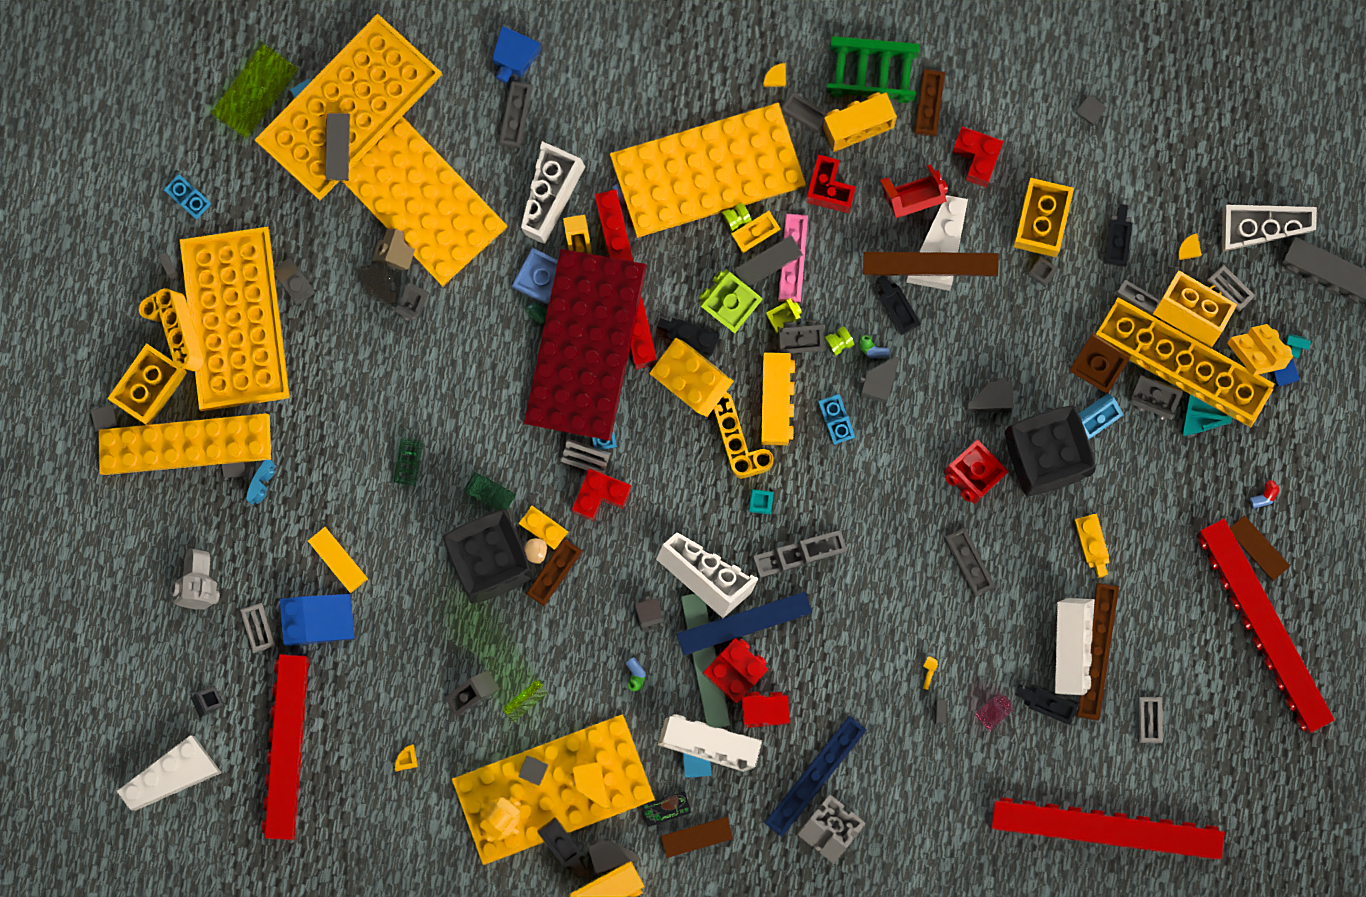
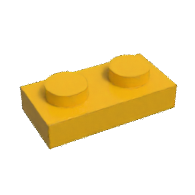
[731,211,781,253]
[519,506,569,550]

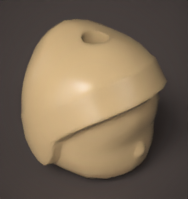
[524,539,547,564]

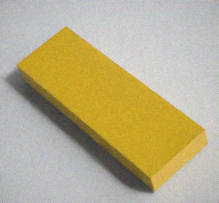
[308,527,368,593]

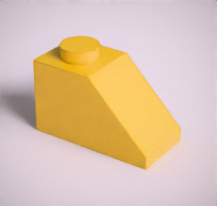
[563,215,592,254]
[569,762,609,809]

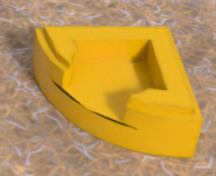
[764,63,786,87]
[1178,234,1201,260]
[395,744,418,771]

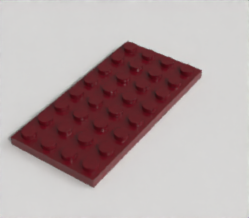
[524,249,647,441]

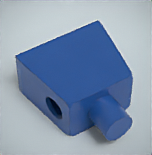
[492,26,541,83]

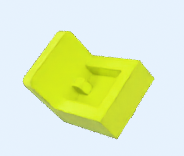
[766,298,802,334]

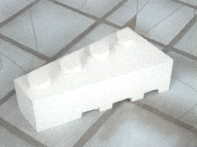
[521,141,585,244]
[906,195,968,291]
[1222,205,1317,252]
[656,533,758,618]
[1055,598,1095,695]
[658,714,762,772]
[117,735,222,811]

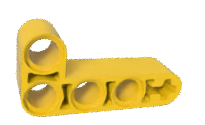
[139,288,203,371]
[713,392,773,479]

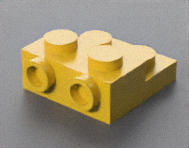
[1227,324,1293,376]

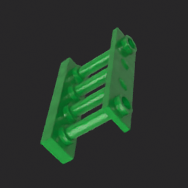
[826,36,920,103]

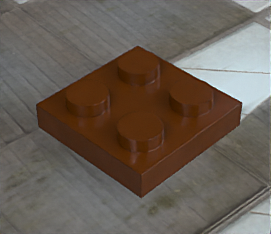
[1069,332,1131,394]

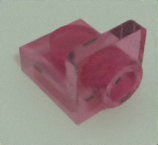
[974,693,1014,732]

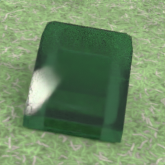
[525,302,547,327]

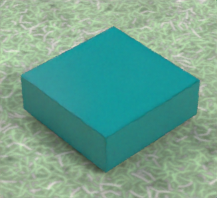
[749,489,774,515]

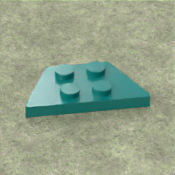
[1183,394,1232,436]

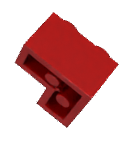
[952,126,1004,188]
[806,154,856,214]
[572,468,632,522]
[742,692,790,728]

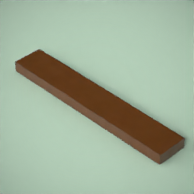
[863,252,999,277]
[1076,583,1119,721]

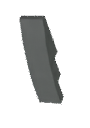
[751,530,847,579]

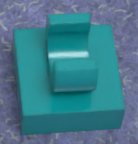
[1285,333,1311,358]

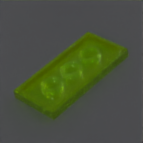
[211,44,299,139]
[503,680,548,723]

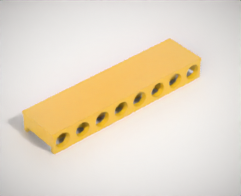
[1096,297,1274,428]

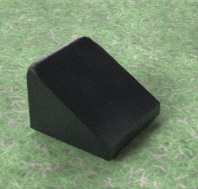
[191,686,224,718]

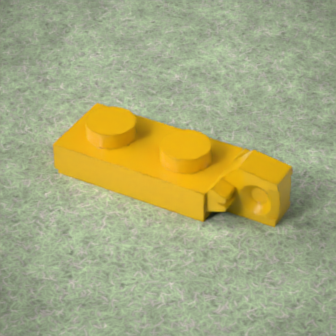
[1074,513,1109,578]

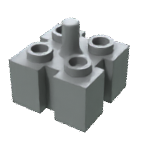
[798,795,866,864]

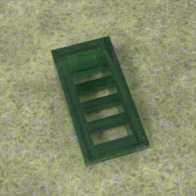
[393,437,424,486]

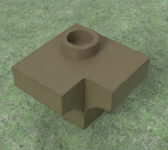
[372,229,415,270]

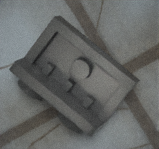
[778,320,825,353]
[1130,374,1183,420]

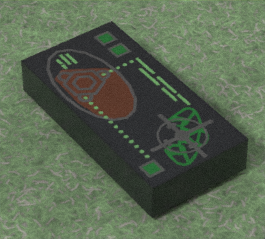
[641,791,692,827]

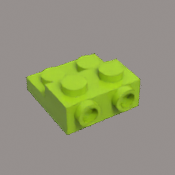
[698,269,763,333]

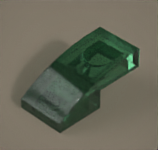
[463,472,516,511]

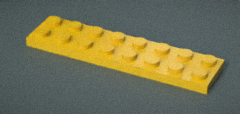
[99,414,271,475]

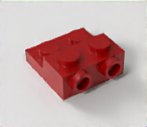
[943,439,1009,505]
[702,638,768,704]

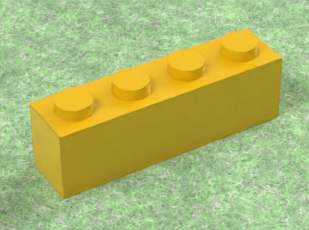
[761,353,795,445]

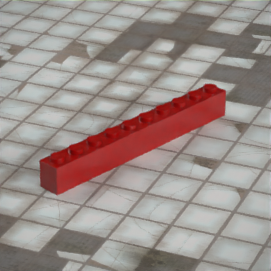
[1197,518,1335,734]
[990,797,1225,860]

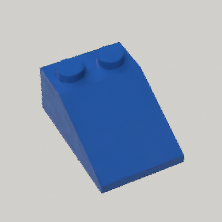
[280,594,355,647]

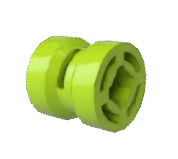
[722,202,752,232]
[824,326,855,356]

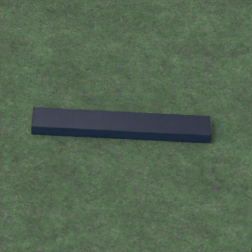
[676,592,812,656]
[764,716,867,837]

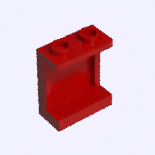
[880,164,948,218]

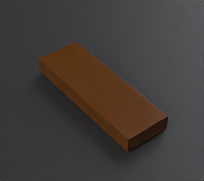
[914,69,945,137]
[1230,515,1290,582]
[526,538,583,607]
[661,817,733,858]

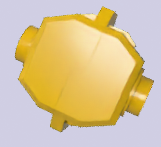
[479,796,521,842]

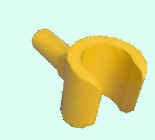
[923,656,938,690]

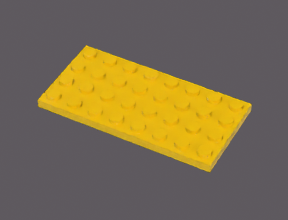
[255,14,442,201]
[610,103,806,238]
[342,117,507,287]
[180,227,290,412]
[452,714,655,865]

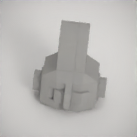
[170,548,220,610]

